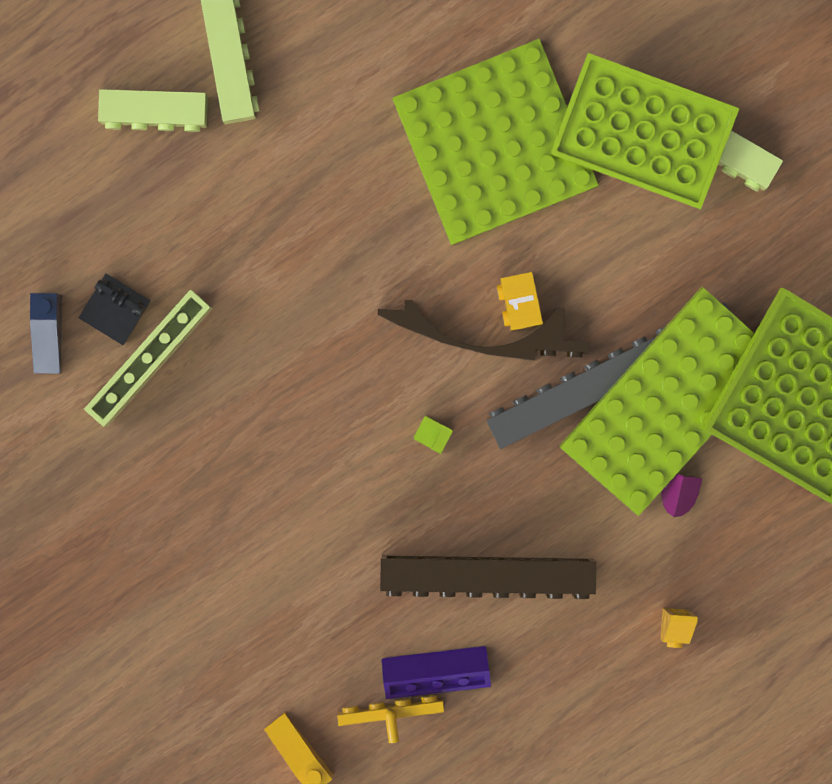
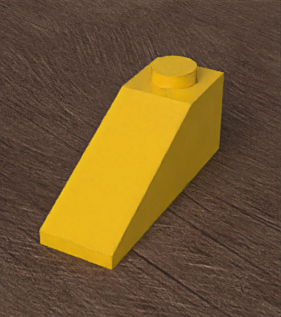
[661,608,698,648]
[264,713,334,784]

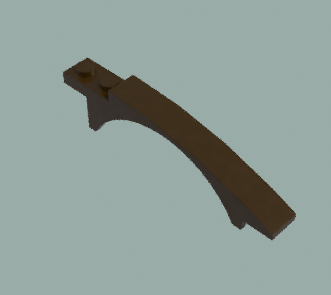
[378,300,590,361]

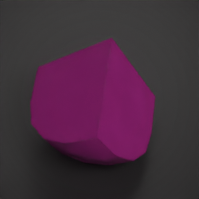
[661,473,702,517]

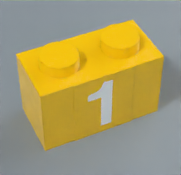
[496,272,543,331]

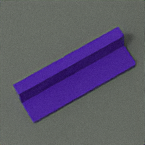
[381,646,491,699]

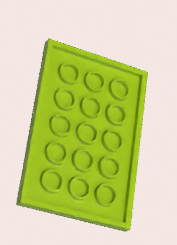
[550,53,740,210]

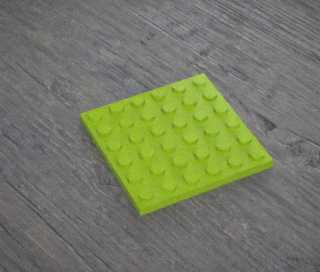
[392,39,599,246]
[702,288,832,504]

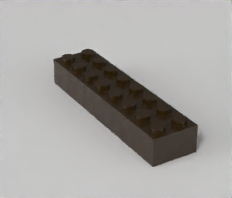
[380,555,596,599]

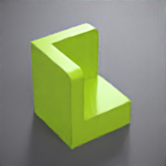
[414,416,453,454]

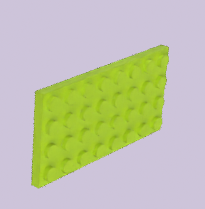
[559,287,755,516]

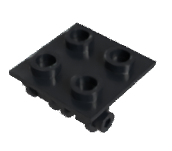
[78,273,151,346]

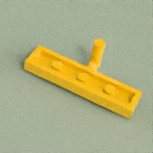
[337,695,444,743]

